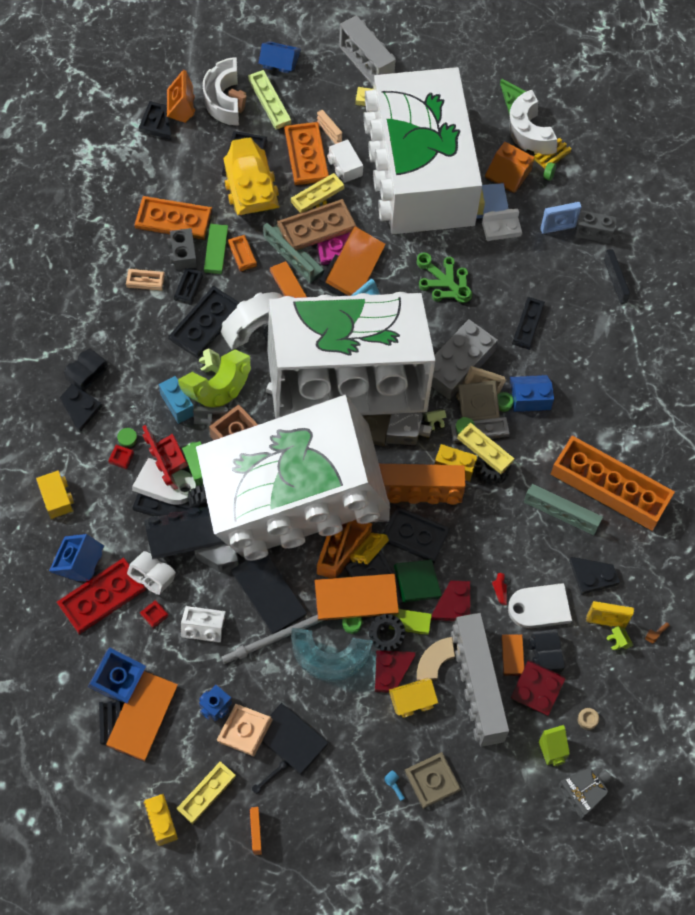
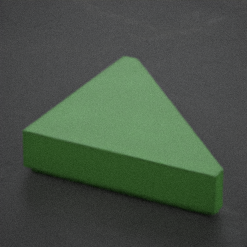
[500,79,526,115]

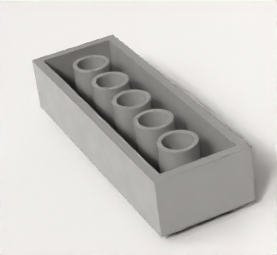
[451,613,509,747]

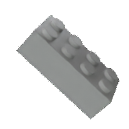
[339,15,396,86]
[431,319,498,400]

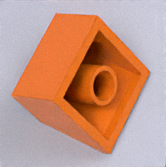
[167,70,195,123]
[485,142,535,193]

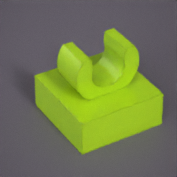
[607,626,633,650]

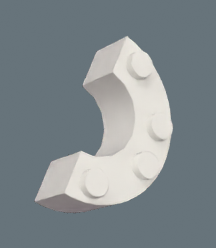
[203,58,239,125]
[509,90,557,155]
[221,292,283,350]

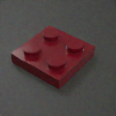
[511,660,566,716]

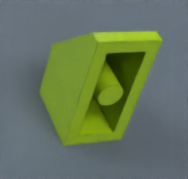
[539,725,569,766]

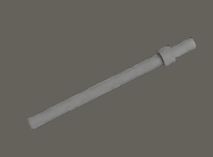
[221,615,324,664]

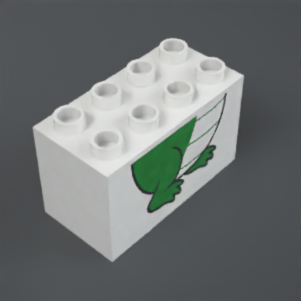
[364,67,482,234]
[268,292,435,419]
[196,395,390,560]

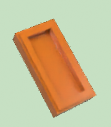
[228,235,257,271]
[501,635,524,676]
[250,807,262,855]

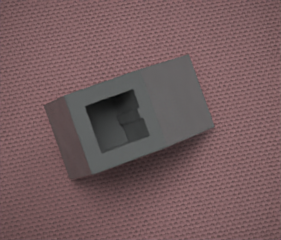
[194,543,238,572]

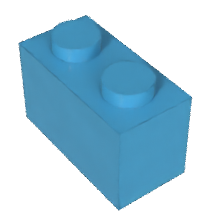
[159,376,194,424]

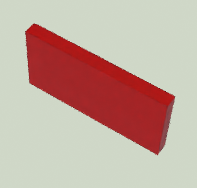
[57,558,146,635]

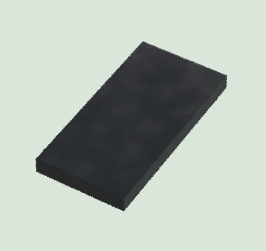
[168,286,240,358]
[231,555,307,634]

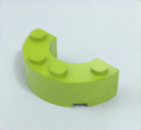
[178,349,251,407]

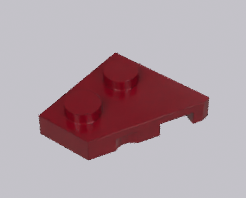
[431,580,470,621]
[375,650,415,693]

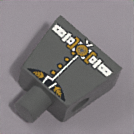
[558,768,612,820]

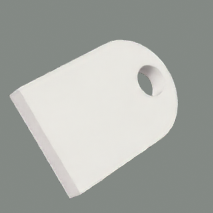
[132,458,196,505]
[508,583,572,628]

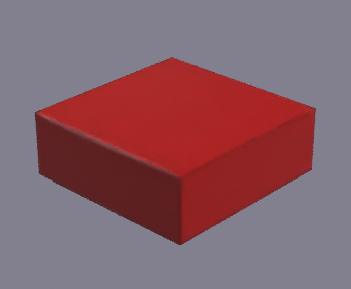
[108,445,134,470]
[140,600,169,629]

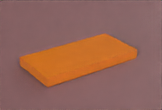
[284,122,329,185]
[135,196,212,240]
[326,226,385,296]
[315,574,399,621]
[106,671,178,762]

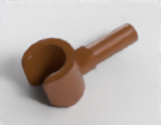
[644,622,670,643]

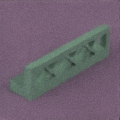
[263,223,324,283]
[524,484,603,535]

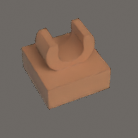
[228,89,247,113]

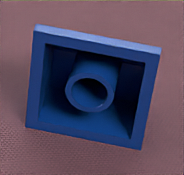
[258,41,301,73]
[510,375,554,412]
[49,534,105,581]
[88,647,146,704]

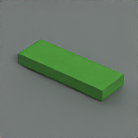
[204,224,228,274]

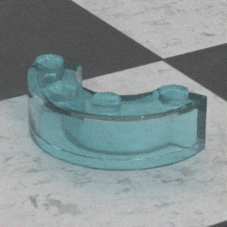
[291,628,373,681]

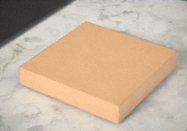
[217,704,273,756]

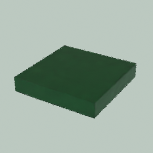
[394,560,442,602]

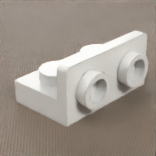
[482,209,522,241]
[181,606,225,642]

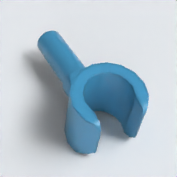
[385,770,405,801]

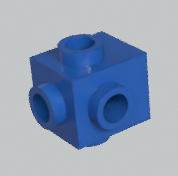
[199,685,232,722]

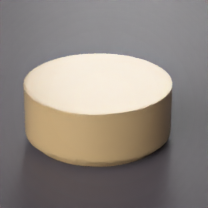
[578,708,599,730]

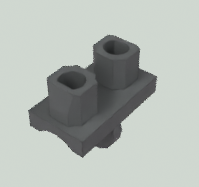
[193,403,228,430]

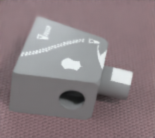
[386,412,432,445]

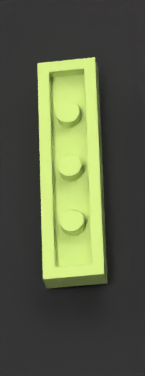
[248,70,291,130]

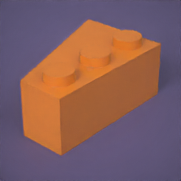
[317,520,372,579]

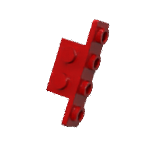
[142,425,188,490]

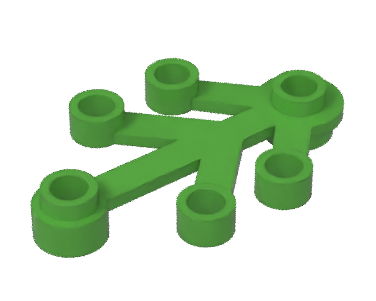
[417,253,472,303]

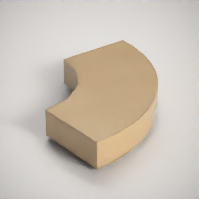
[417,637,455,681]

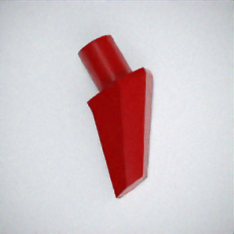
[492,573,507,605]

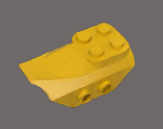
[223,138,280,215]

